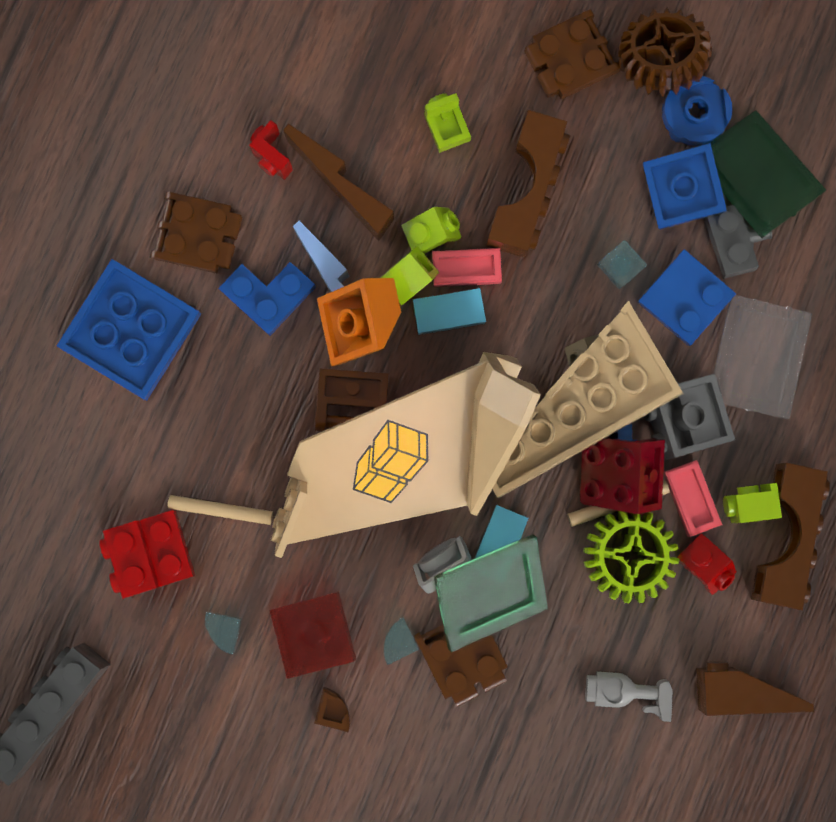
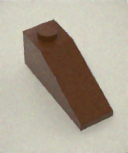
[696,661,814,716]

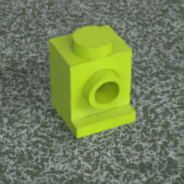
[723,483,782,523]

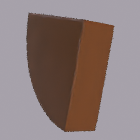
[314,687,350,732]

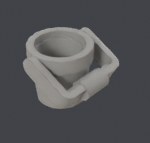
[413,536,474,596]

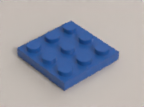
[56,259,201,401]

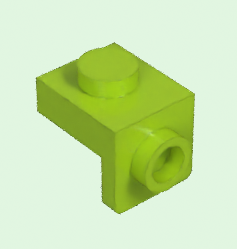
[425,93,471,153]
[401,207,461,254]

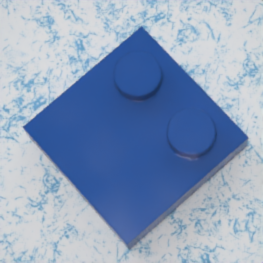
[643,143,727,230]
[637,249,736,346]

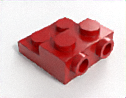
[99,510,195,599]

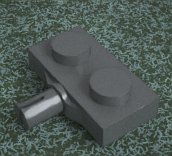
[704,204,772,279]

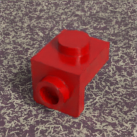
[249,120,293,180]
[677,533,737,595]

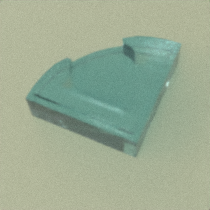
[205,612,242,654]
[384,617,419,665]

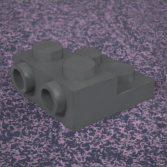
[643,374,735,460]

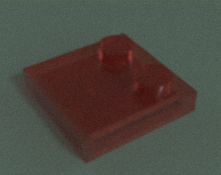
[270,591,357,679]

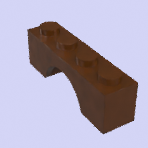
[486,110,570,258]
[751,463,830,611]

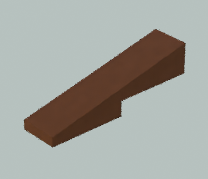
[283,124,394,241]

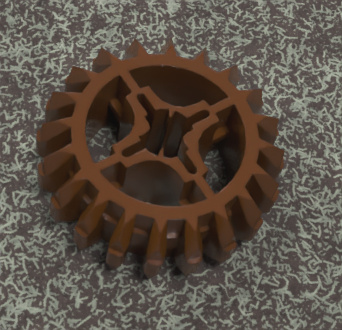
[618,7,712,97]

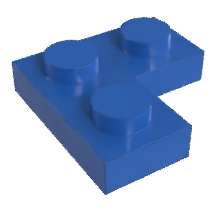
[218,262,316,336]

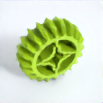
[583,511,679,603]

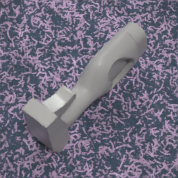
[585,671,673,722]

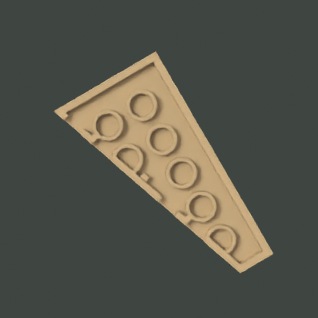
[492,301,684,498]

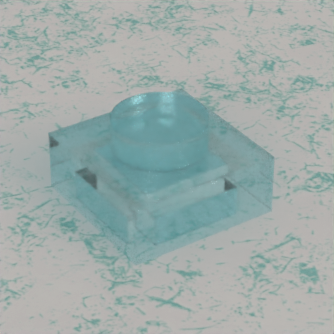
[597,240,647,290]

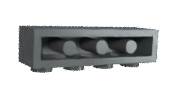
[0,643,111,786]

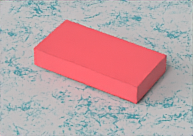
[432,248,502,287]
[663,460,723,537]

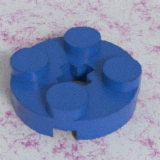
[662,76,732,146]

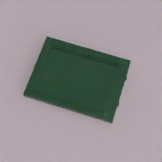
[710,110,826,238]
[434,534,548,652]

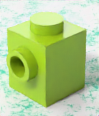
[381,246,439,305]

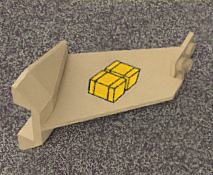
[271,352,541,558]

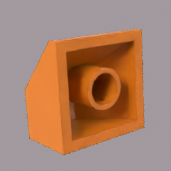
[317,278,401,366]

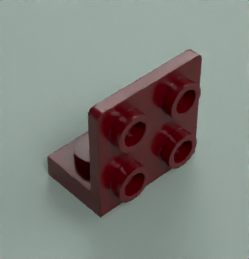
[580,437,665,514]

